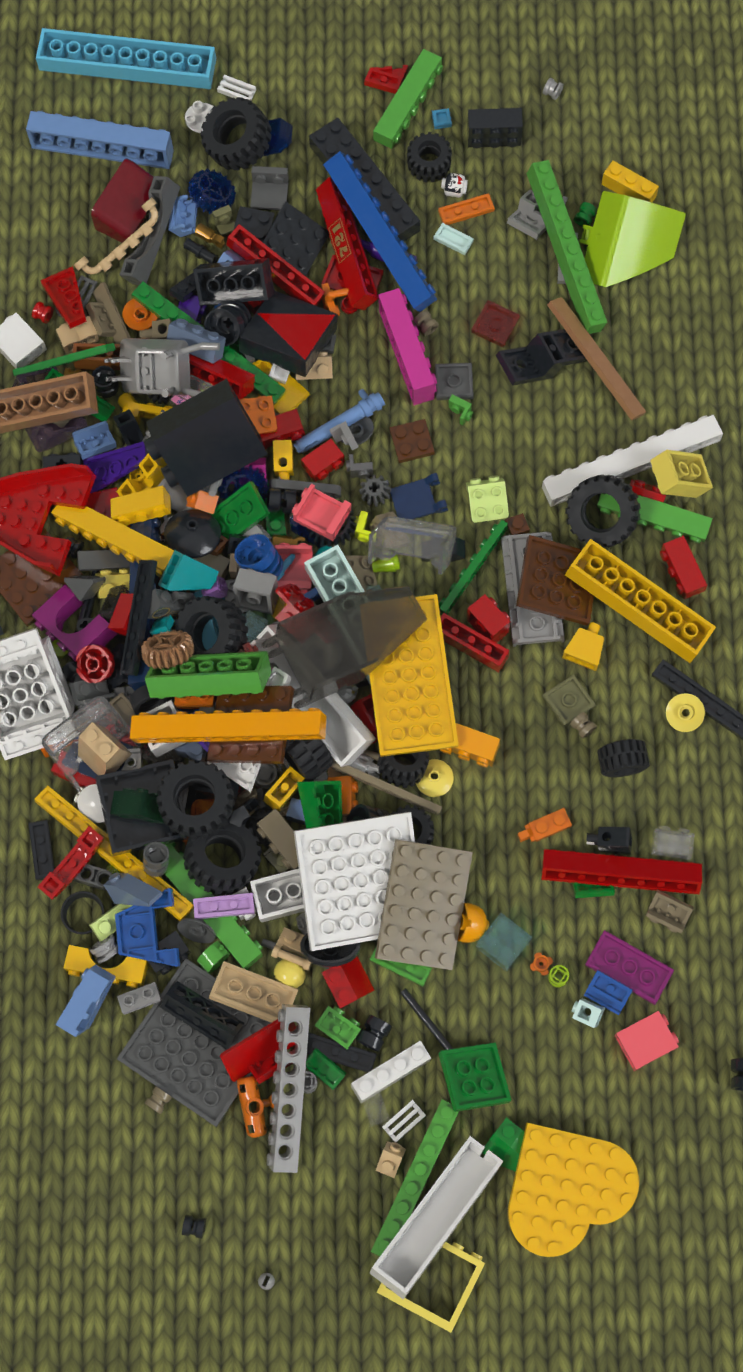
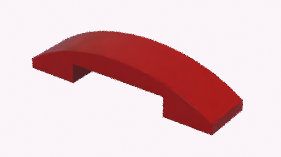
[38,826,104,900]

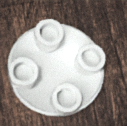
[185,101,214,133]
[77,784,104,823]

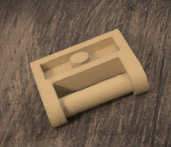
[271,927,312,970]

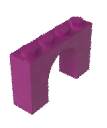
[32,585,117,662]

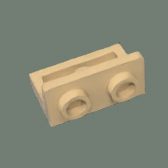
[296,351,333,380]

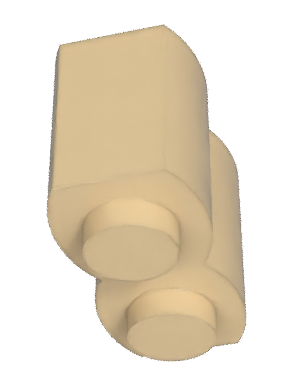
[56,316,99,353]

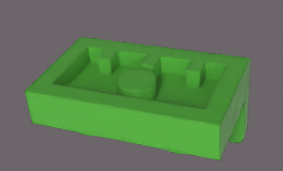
[315,1006,362,1050]

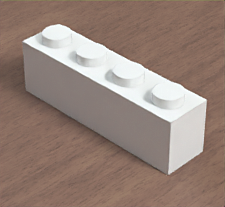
[351,1041,431,1104]

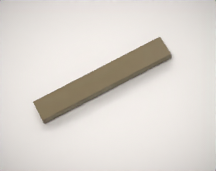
[332,760,442,815]

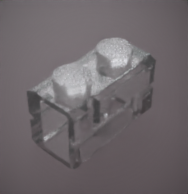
[651,826,695,860]

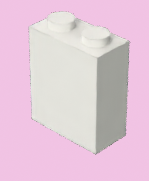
[0,313,47,369]

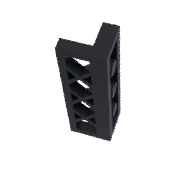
[160,981,244,1049]

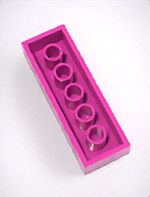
[378,288,437,405]

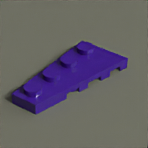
[83,442,148,493]

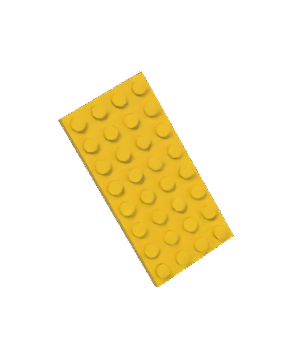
[360,594,459,757]

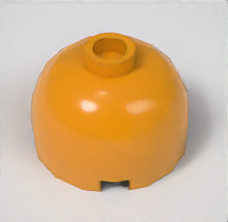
[458,903,489,943]

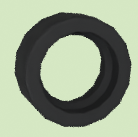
[129,685,169,715]

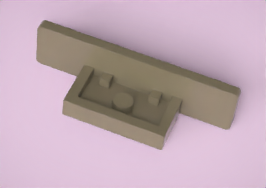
[85,282,131,344]

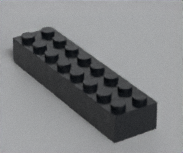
[309,118,420,241]

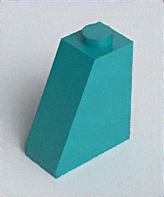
[158,550,219,591]

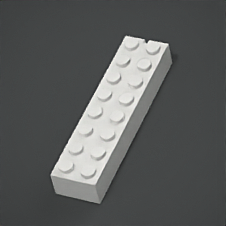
[245,624,376,767]
[370,1136,503,1300]

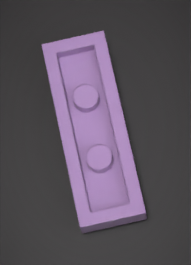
[193,893,255,920]

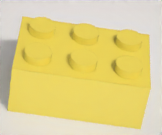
[650,450,713,498]

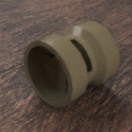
[414,310,439,336]
[570,712,597,739]
[144,1086,172,1114]

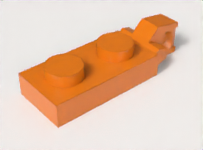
[517,808,572,843]

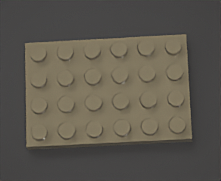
[375,839,473,970]

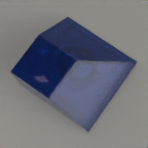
[263,118,293,156]

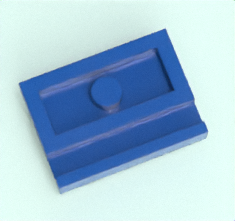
[584,970,633,1015]

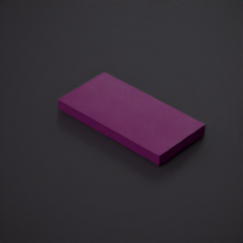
[585,930,674,1005]

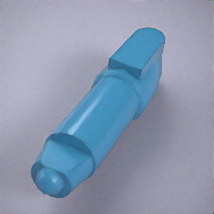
[277,554,295,581]

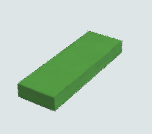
[370,946,432,987]

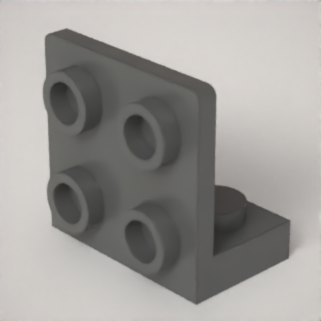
[250,166,289,210]

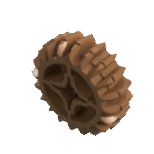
[141,630,194,669]

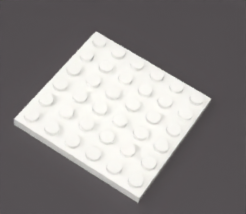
[294,812,415,951]

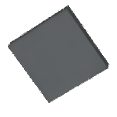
[435,363,473,400]

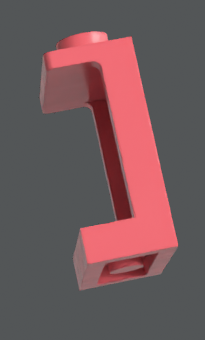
[292,483,351,541]
[274,543,313,594]
[614,1011,679,1071]

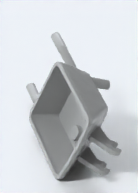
[104,338,220,398]

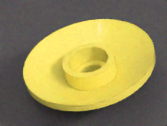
[666,693,705,732]
[416,759,454,797]

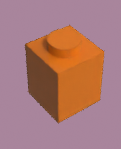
[186,490,219,514]

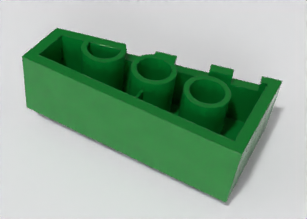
[297,781,343,829]

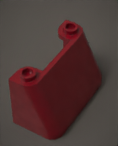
[91,158,154,247]

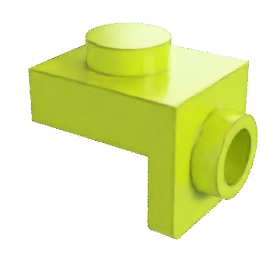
[354,511,374,542]

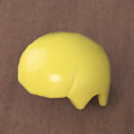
[274,959,306,989]

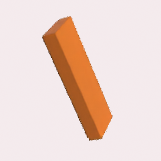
[438,193,495,225]

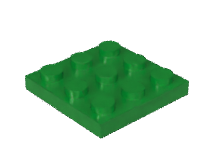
[438,1043,512,1112]

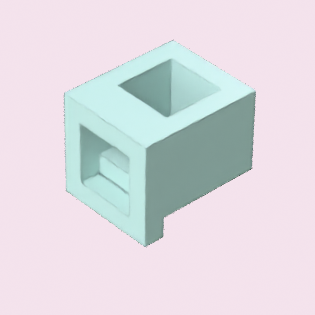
[572,998,605,1028]

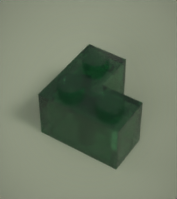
[110,788,165,824]

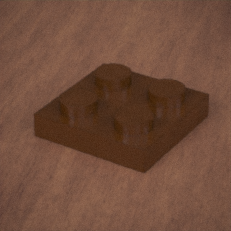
[389,419,435,463]

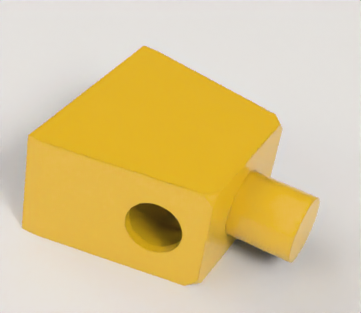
[273,440,294,480]
[562,622,604,671]

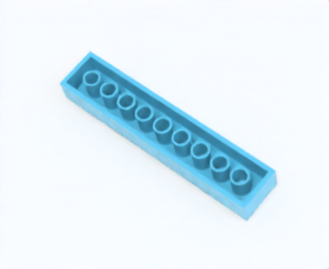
[36,28,216,89]

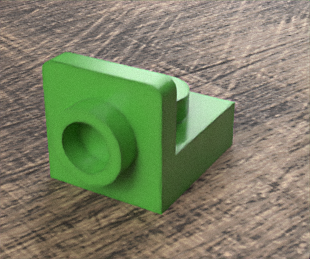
[449,394,473,425]

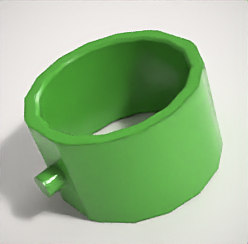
[197,941,230,974]

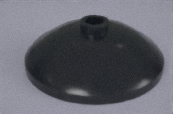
[164,509,221,558]
[300,933,360,967]

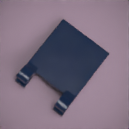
[390,473,448,524]

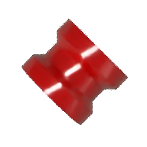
[32,301,54,324]

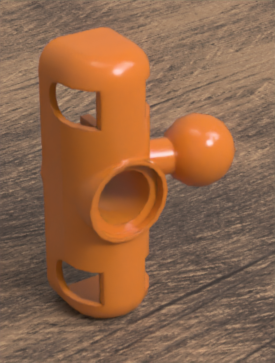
[237,1076,274,1138]

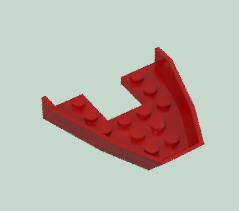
[0,463,96,577]

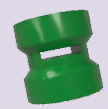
[574,202,597,227]

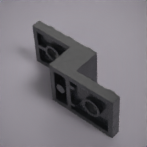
[496,329,587,386]

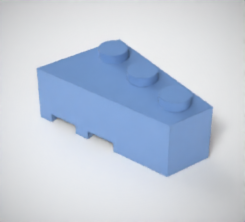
[56,965,116,1037]

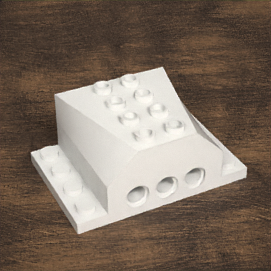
[0,628,78,760]

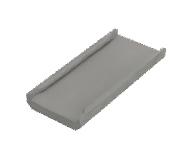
[501,532,564,647]

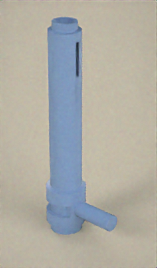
[293,389,386,454]

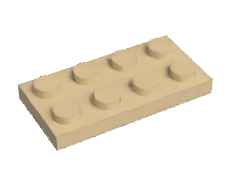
[209,961,298,1023]

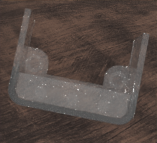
[368,517,457,575]
[42,697,141,793]

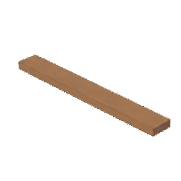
[547,297,646,420]

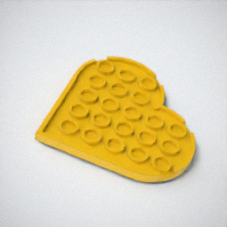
[508,1122,639,1257]

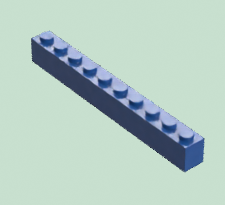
[323,151,437,312]

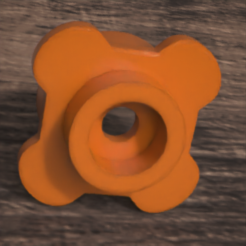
[530,952,553,976]

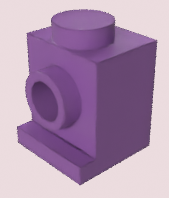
[201,576,228,598]

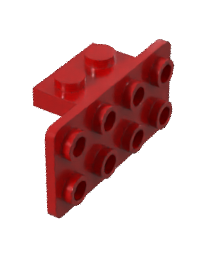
[275,583,343,645]
[220,1019,296,1084]

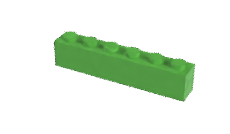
[373,49,443,149]
[597,494,713,544]

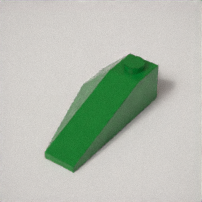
[482,1117,524,1172]

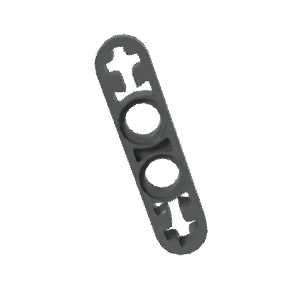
[269,479,341,499]

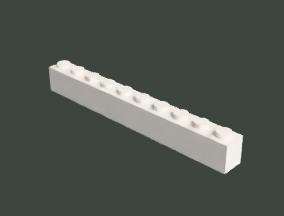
[542,415,723,507]

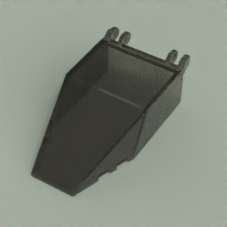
[262,586,427,709]

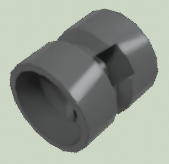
[143,842,169,877]

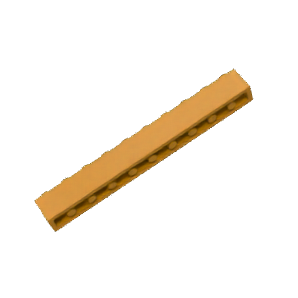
[130,708,327,743]

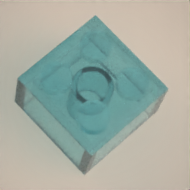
[476,913,533,972]

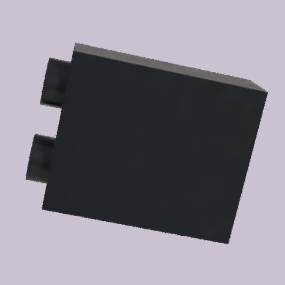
[143,379,268,497]

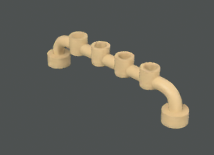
[74,198,158,275]

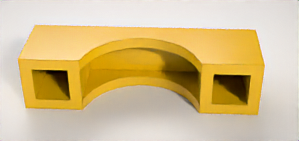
[63,945,149,988]

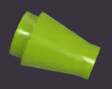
[372,554,400,573]

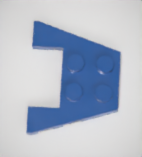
[115,888,180,967]

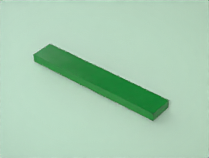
[13,343,116,376]

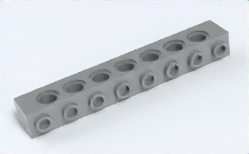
[267,1004,310,1173]

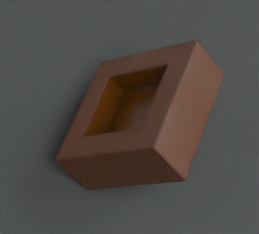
[505,513,530,535]

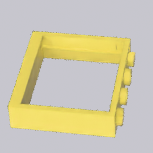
[377,1242,485,1333]

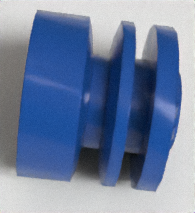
[234,534,284,577]

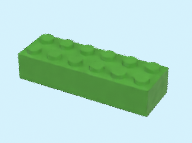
[145,651,272,699]

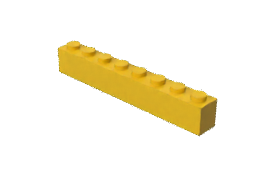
[51,505,174,577]

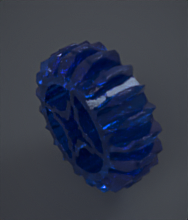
[188,168,236,215]
[218,464,269,503]

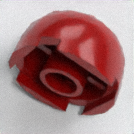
[76,644,115,683]

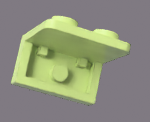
[466,476,509,523]

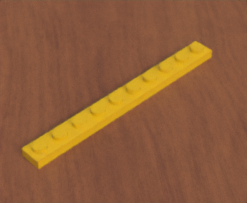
[34,786,194,921]

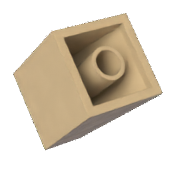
[78,722,132,776]

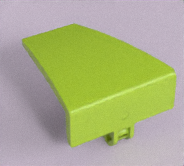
[578,191,686,287]

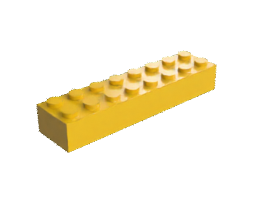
[565,539,716,663]

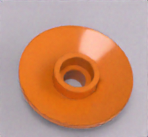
[122,299,158,331]

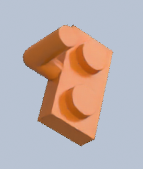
[321,283,349,316]

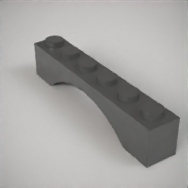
[120,176,180,285]

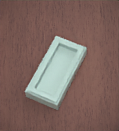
[433,223,474,255]

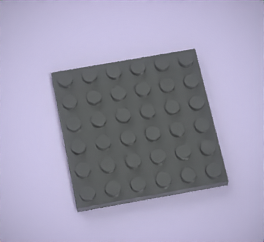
[117,959,271,1127]

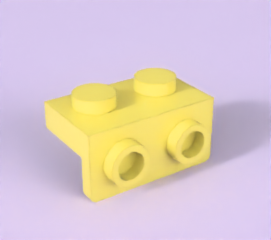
[95,568,130,599]

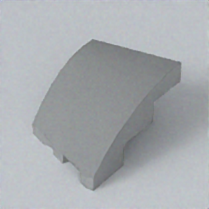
[507,190,568,240]

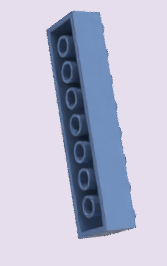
[26,111,174,169]

